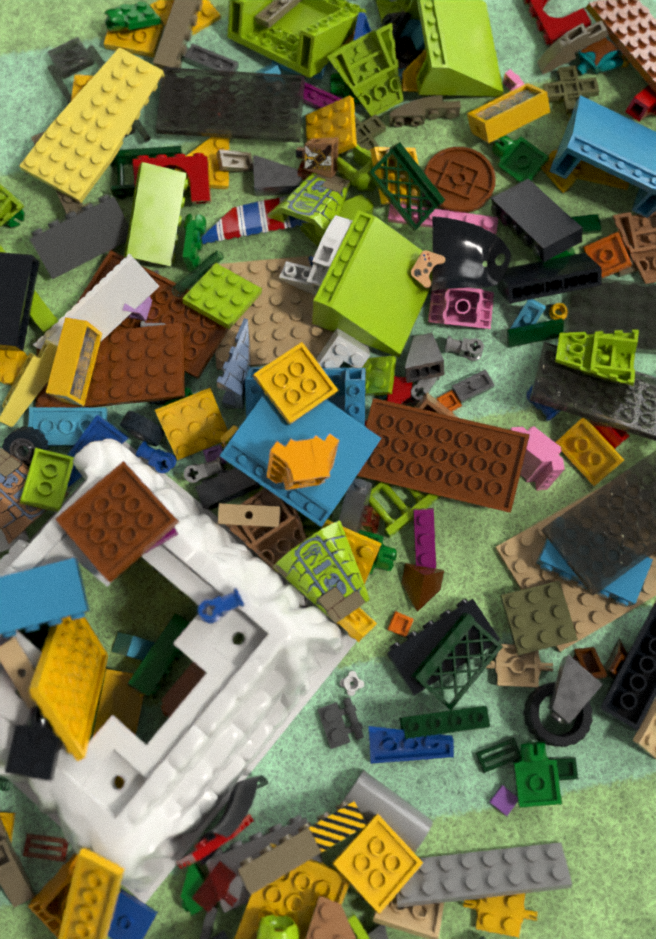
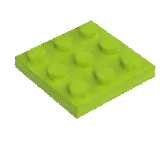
[182,263,262,329]

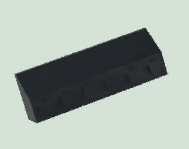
[599,601,656,731]

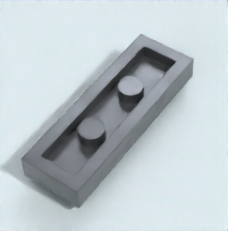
[184,43,239,80]

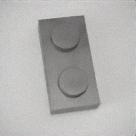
[452,369,495,404]

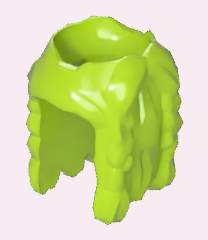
[336,144,377,191]
[257,915,299,939]

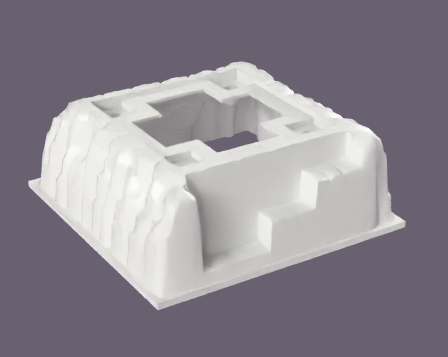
[0,439,357,904]

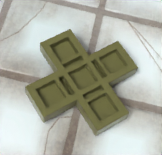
[542,65,599,114]
[339,114,386,157]

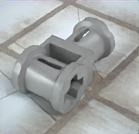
[445,336,484,361]
[410,376,441,406]
[184,457,224,483]

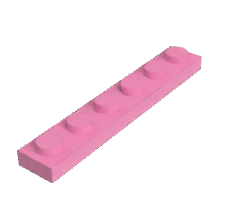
[388,204,499,235]

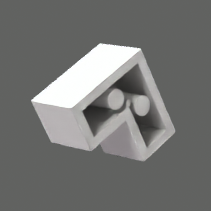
[316,328,370,368]

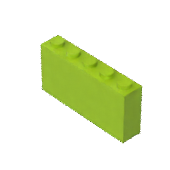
[124,162,188,267]

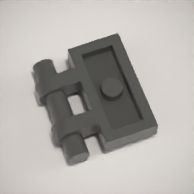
[318,697,364,749]

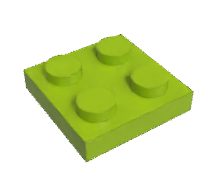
[362,356,397,396]

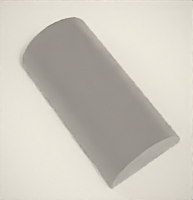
[341,770,433,853]

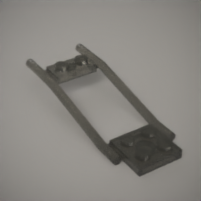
[47,37,151,142]

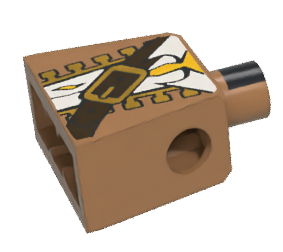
[296,137,338,178]

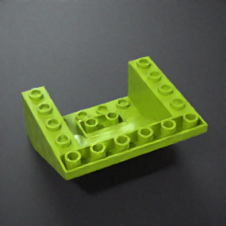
[227,0,366,78]
[403,0,504,96]
[312,210,433,358]

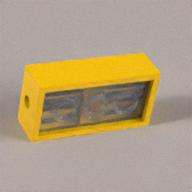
[467,83,550,143]
[46,317,102,406]

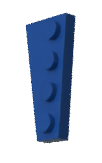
[67,415,129,488]
[368,726,454,764]

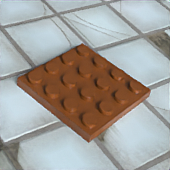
[55,461,179,583]

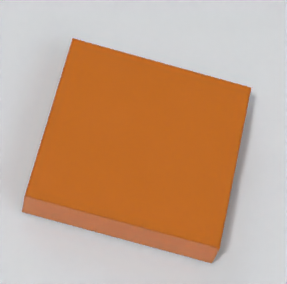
[583,232,632,279]

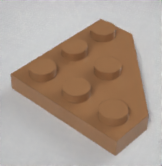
[305,896,356,939]

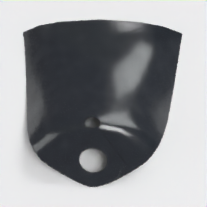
[432,216,511,291]
[198,775,268,865]

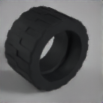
[523,682,593,747]

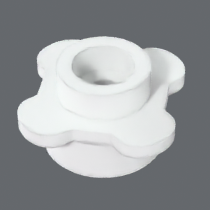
[340,671,364,696]

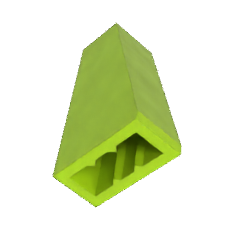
[300,194,374,247]

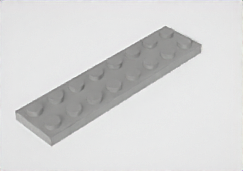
[396,843,572,908]

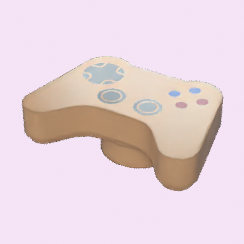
[411,250,445,288]

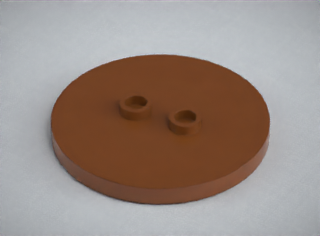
[424,147,496,213]

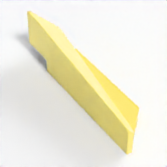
[0,339,58,427]

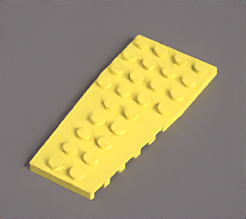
[19,48,164,203]

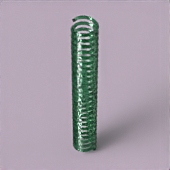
[172,250,224,297]

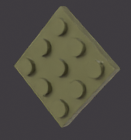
[500,581,578,656]

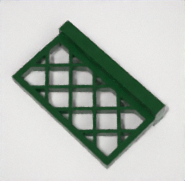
[367,142,445,231]
[411,613,503,710]

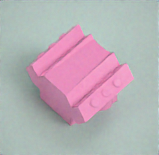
[428,287,494,329]
[510,426,565,491]

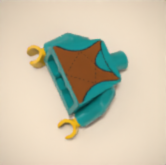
[576,37,630,76]

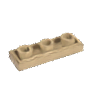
[218,503,280,527]
[0,637,38,709]

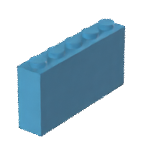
[536,517,653,607]
[0,558,90,639]

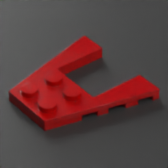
[176,814,254,869]

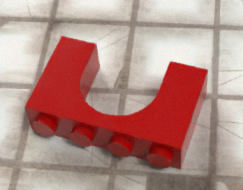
[523,0,591,46]
[625,85,656,122]
[133,153,211,205]

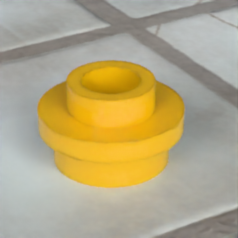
[549,303,568,320]

